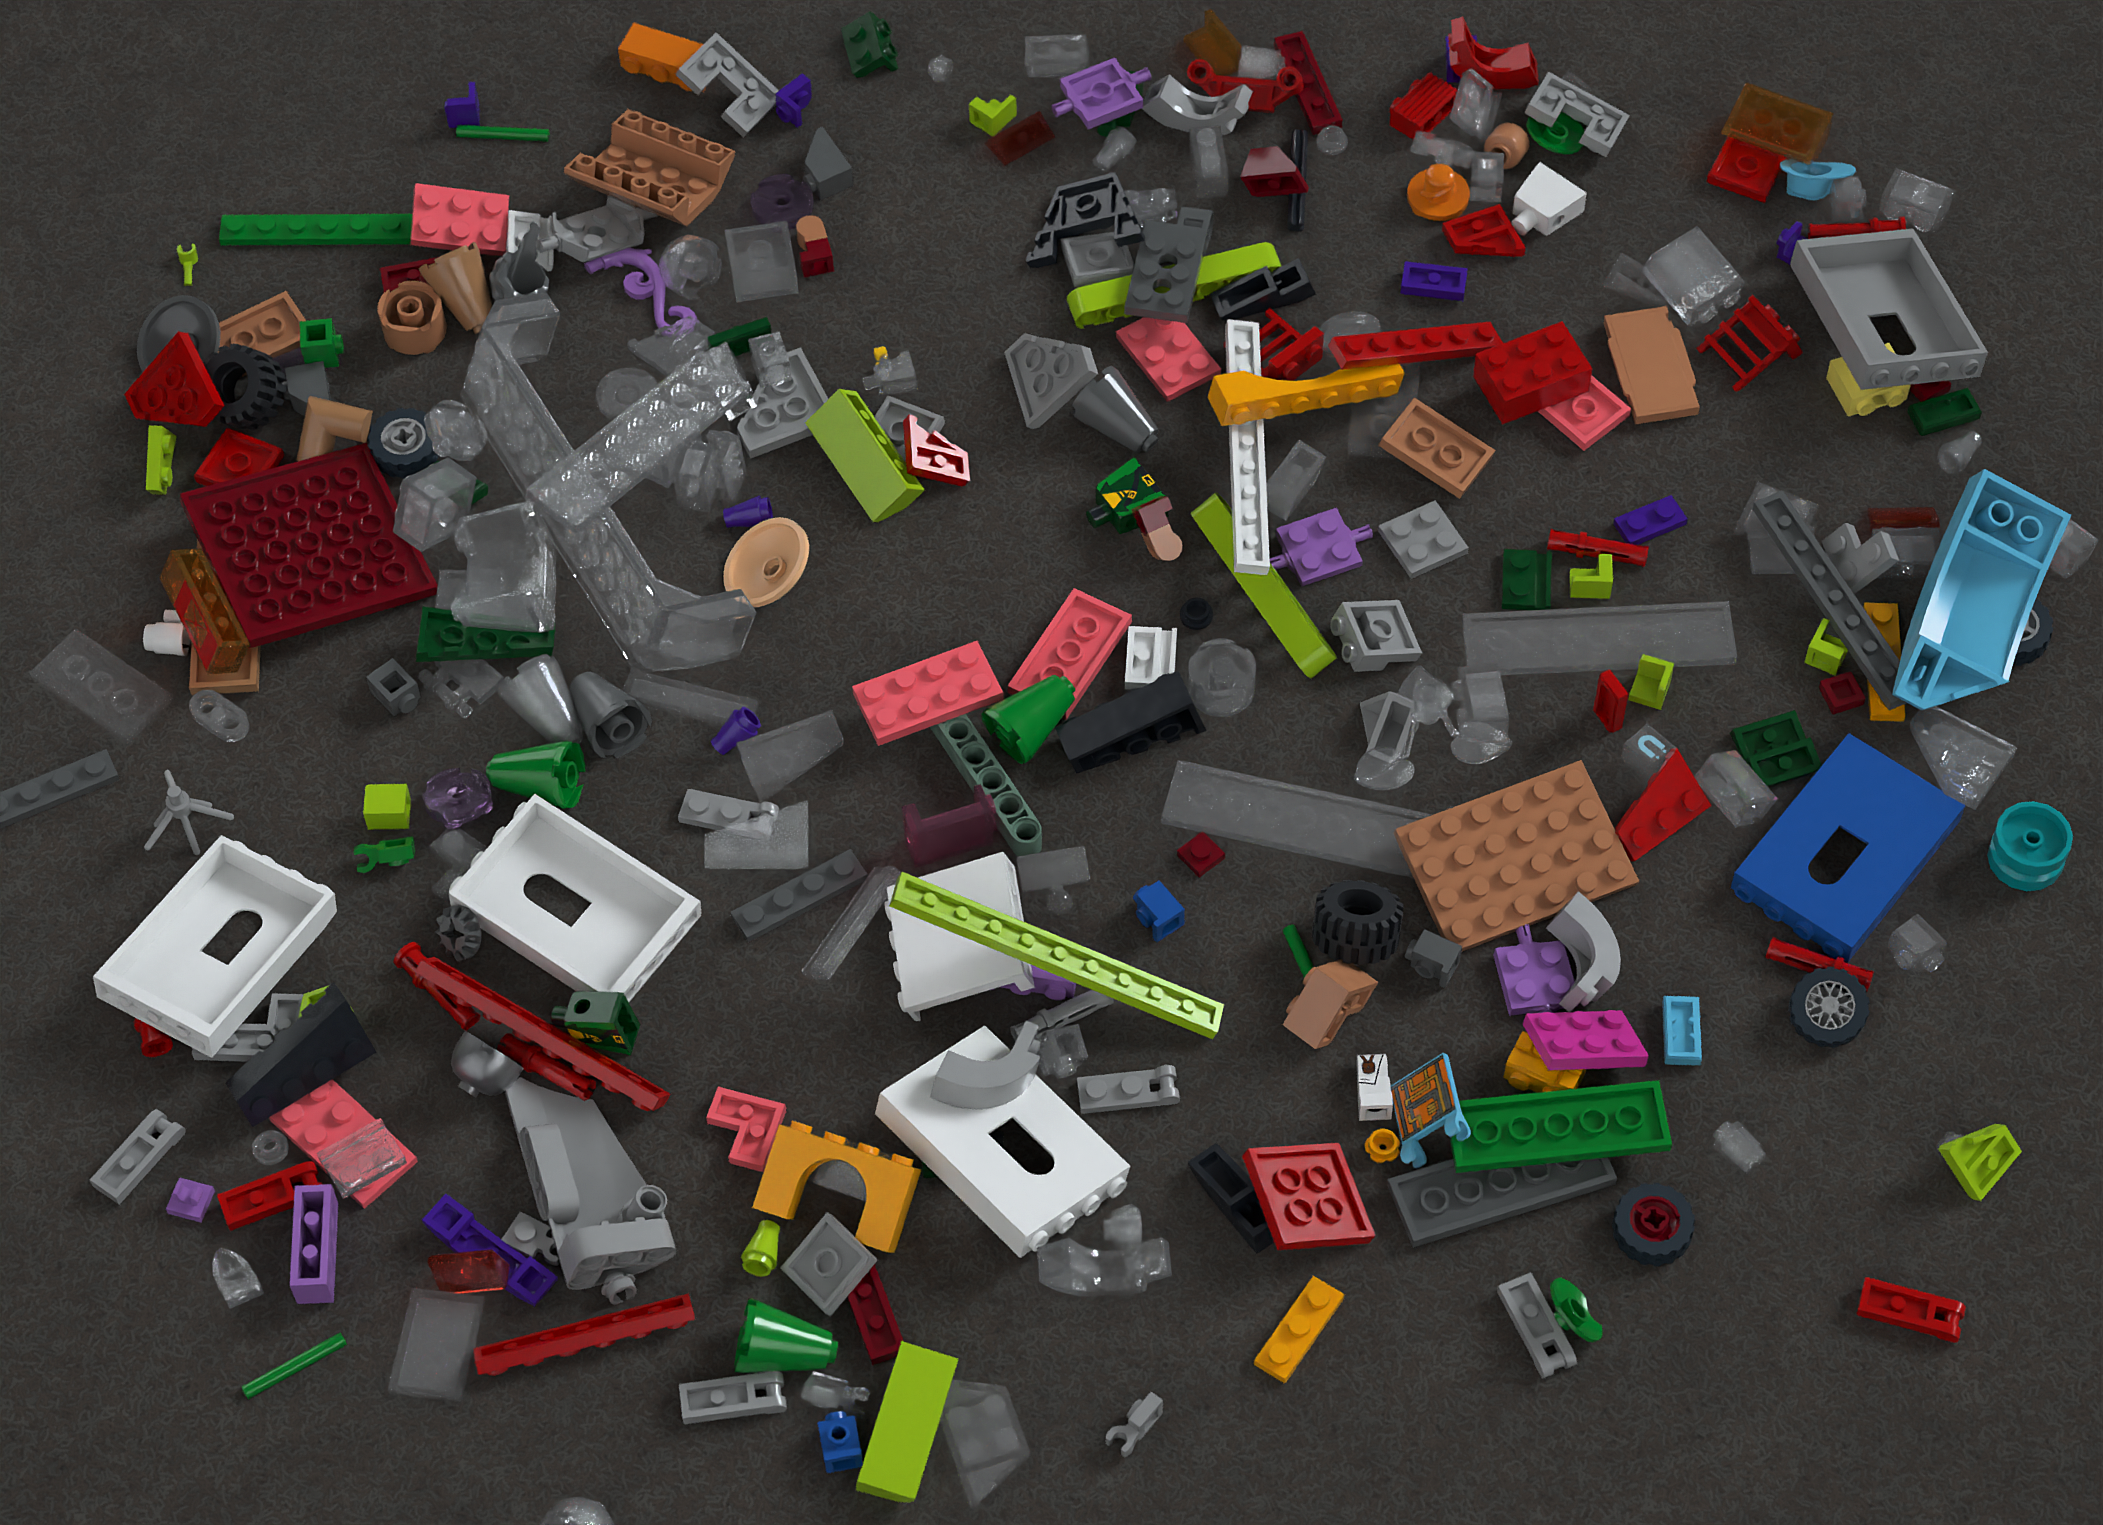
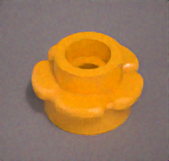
[1365,1129,1400,1163]

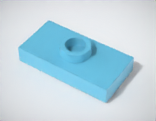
[1662,996,1702,1065]

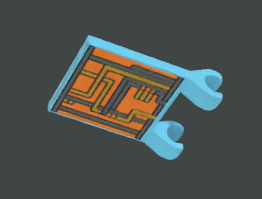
[1390,1053,1471,1169]

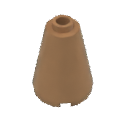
[418,242,495,334]

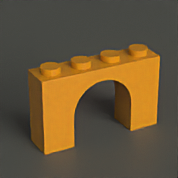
[752,1120,921,1253]

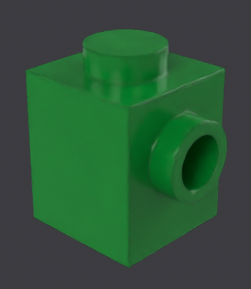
[300,318,344,368]

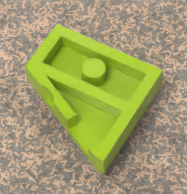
[1938,1124,2022,1201]

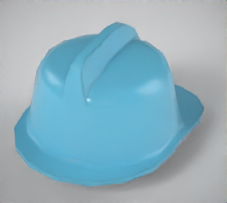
[1780,159,1856,201]

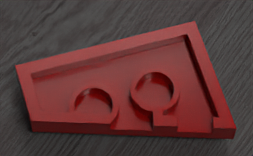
[1614,748,1711,861]

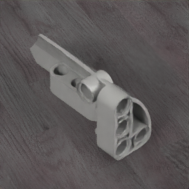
[505,1077,677,1290]

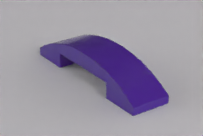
[422,1193,558,1307]

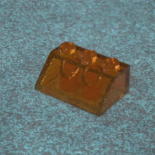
[1722,82,1833,165]

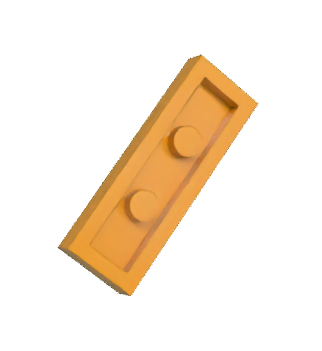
[1254,1276,1344,1383]

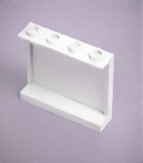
[885,852,1035,1021]

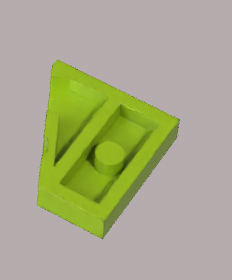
[146,425,176,495]

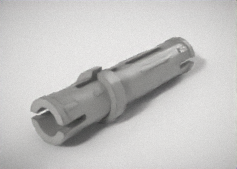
[1010,990,1114,1042]

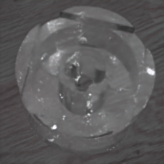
[1188,639,1256,717]

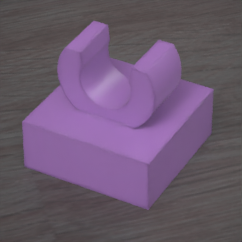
[166,1178,215,1222]

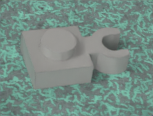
[501,1212,564,1266]

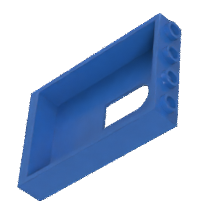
[1731,733,1965,963]

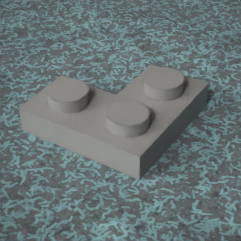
[1822,523,1899,594]

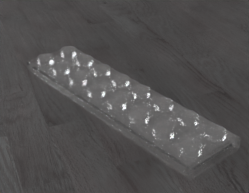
[526,350,751,534]
[1462,601,1737,677]
[1161,760,1433,878]

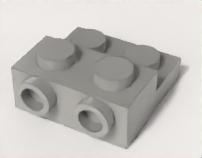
[1330,600,1422,672]

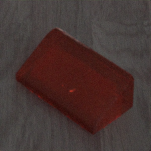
[984,111,1055,166]
[1868,507,1940,537]
[427,1249,510,1295]

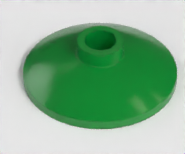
[1527,112,1584,154]
[1550,1278,1603,1343]

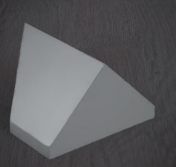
[1360,691,1421,767]

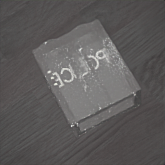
[1642,226,1745,327]

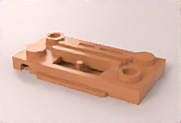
[1603,306,1700,424]

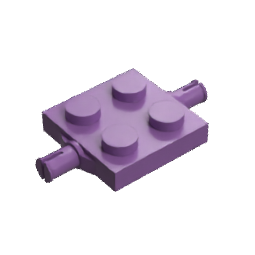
[1052,58,1151,129]
[1270,508,1373,587]
[1493,924,1578,1016]

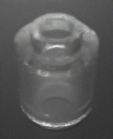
[1713,1121,1767,1174]

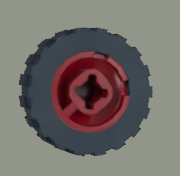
[1612,1183,1695,1266]

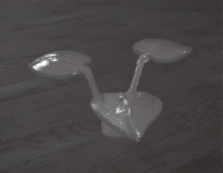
[1354,665,1512,790]

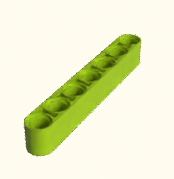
[1066,242,1282,329]
[1191,492,1337,679]

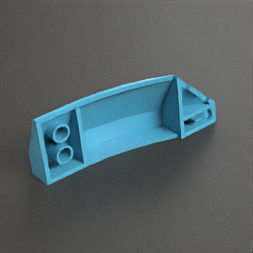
[1892,469,2072,710]

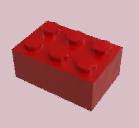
[1473,321,1592,424]

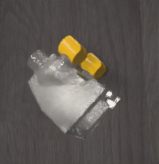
[862,346,918,395]

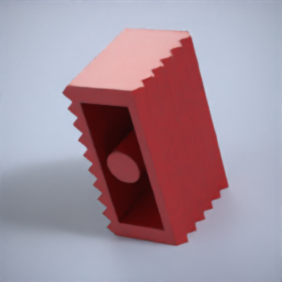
[1389,72,1458,143]

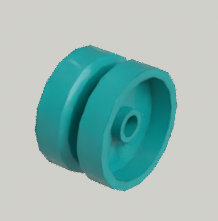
[1987,801,2073,891]

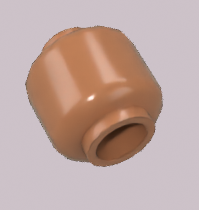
[1484,123,1529,169]

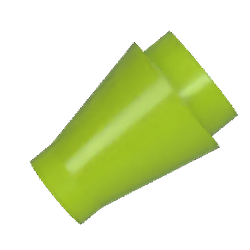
[741,1220,780,1277]

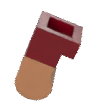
[796,215,834,278]
[1131,496,1182,561]

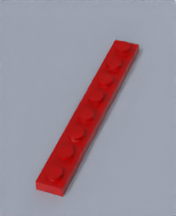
[415,957,671,1111]

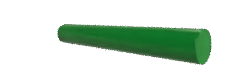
[456,125,550,141]
[1283,925,1314,978]
[241,1332,347,1399]

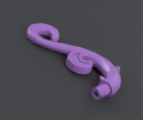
[584,247,697,339]

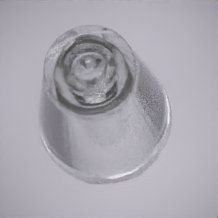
[498,654,584,744]

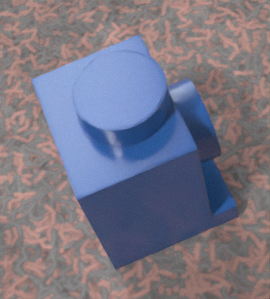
[1133,880,1185,942]
[818,1411,863,1473]

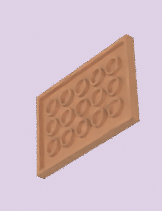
[1393,760,1639,952]

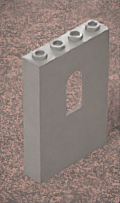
[1790,229,1988,390]

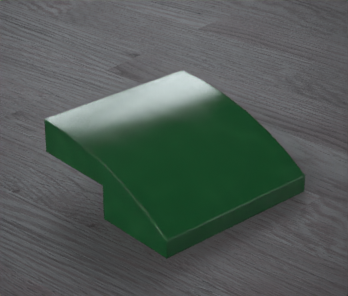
[1730,710,1822,790]

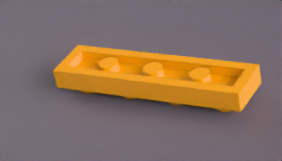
[1863,602,1905,722]

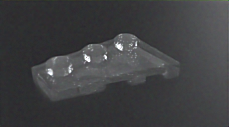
[737,710,844,803]
[705,800,809,869]

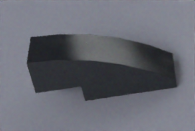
[1210,258,1316,321]
[1188,1143,1274,1254]

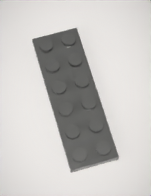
[1387,1157,1617,1248]

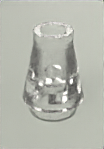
[1093,127,1136,173]
[1937,431,1982,473]

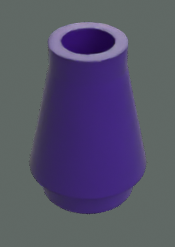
[723,495,773,528]
[711,707,761,755]

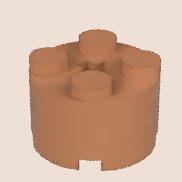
[378,281,447,355]

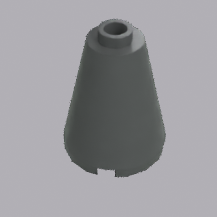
[1070,366,1159,453]
[569,672,652,758]

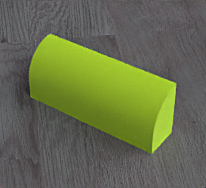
[805,389,925,522]
[856,1341,958,1502]

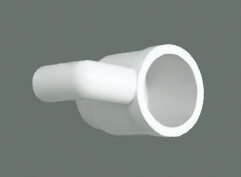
[143,610,193,656]

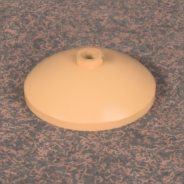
[723,517,809,607]

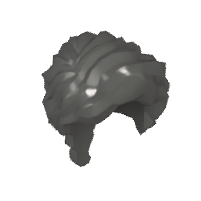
[489,222,549,314]

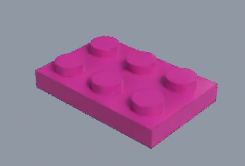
[1523,1010,1649,1070]

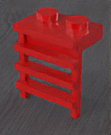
[1696,295,1803,392]
[1224,308,1324,381]

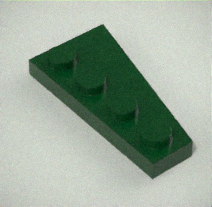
[415,606,556,662]

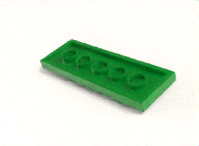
[1449,1080,1672,1173]

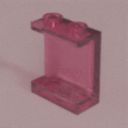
[902,784,997,868]

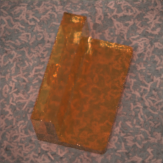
[1184,9,1242,76]

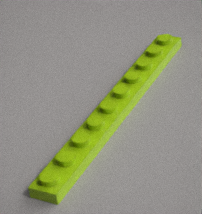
[889,872,1224,1039]

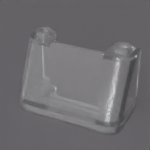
[451,500,556,633]

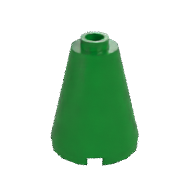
[981,675,1075,764]
[486,740,585,809]
[734,1298,838,1373]

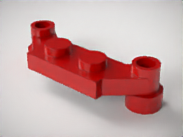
[1187,59,1304,113]

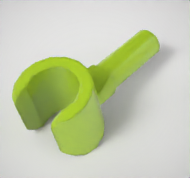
[177,244,198,286]

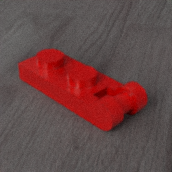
[217,1161,323,1231]
[1856,1277,1966,1343]

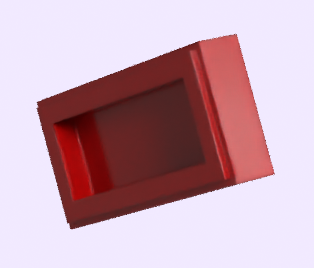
[1593,669,1629,733]

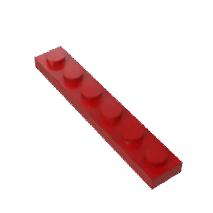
[1328,322,1503,370]
[473,1293,695,1375]

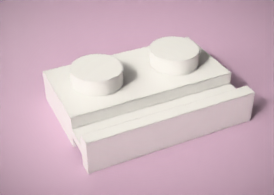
[506,210,553,271]
[1125,626,1177,690]

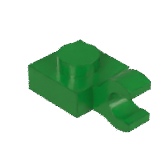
[354,836,415,873]

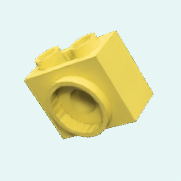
[1826,343,1911,417]

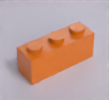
[618,23,706,92]

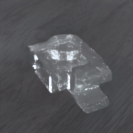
[801,1371,870,1419]

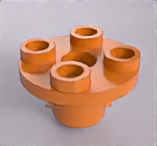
[1407,164,1470,221]

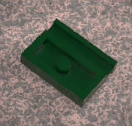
[1502,549,1552,612]

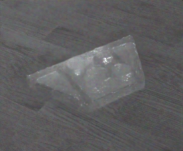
[939,1380,1030,1510]

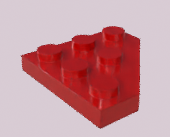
[124,331,225,427]

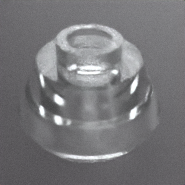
[1103,1204,1142,1254]

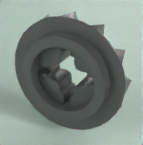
[435,905,481,961]

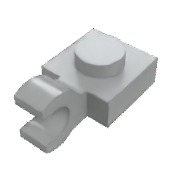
[1106,1392,1163,1458]

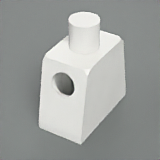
[1511,162,1587,236]

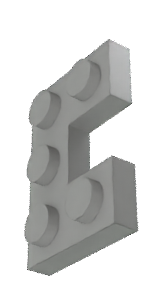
[675,33,779,138]
[1525,72,1630,157]
[192,993,303,1062]

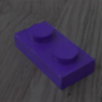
[1401,261,1468,301]
[1613,495,1688,545]

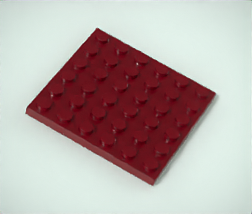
[180,443,438,649]

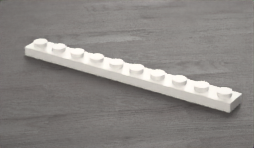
[1225,319,1270,575]

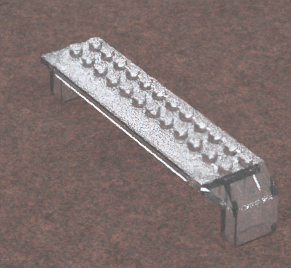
[460,292,757,673]

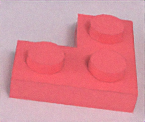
[706,1087,786,1172]

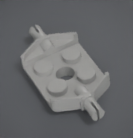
[536,195,658,262]

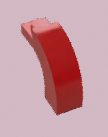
[1448,17,1539,89]

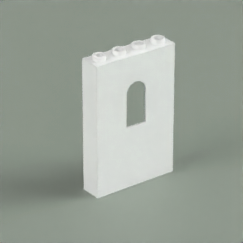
[449,794,701,1002]
[93,835,337,1058]
[875,1026,1130,1258]

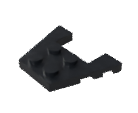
[1026,172,1145,268]

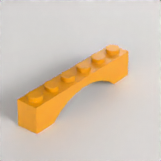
[1208,364,1405,426]

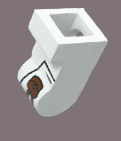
[1356,1054,1393,1121]

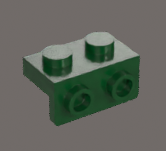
[841,11,898,78]

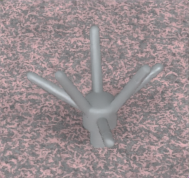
[144,770,234,855]

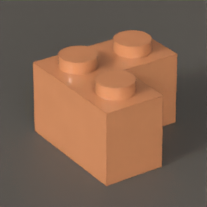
[1283,960,1378,1049]

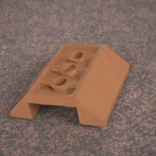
[564,109,735,226]

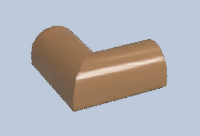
[296,396,373,461]

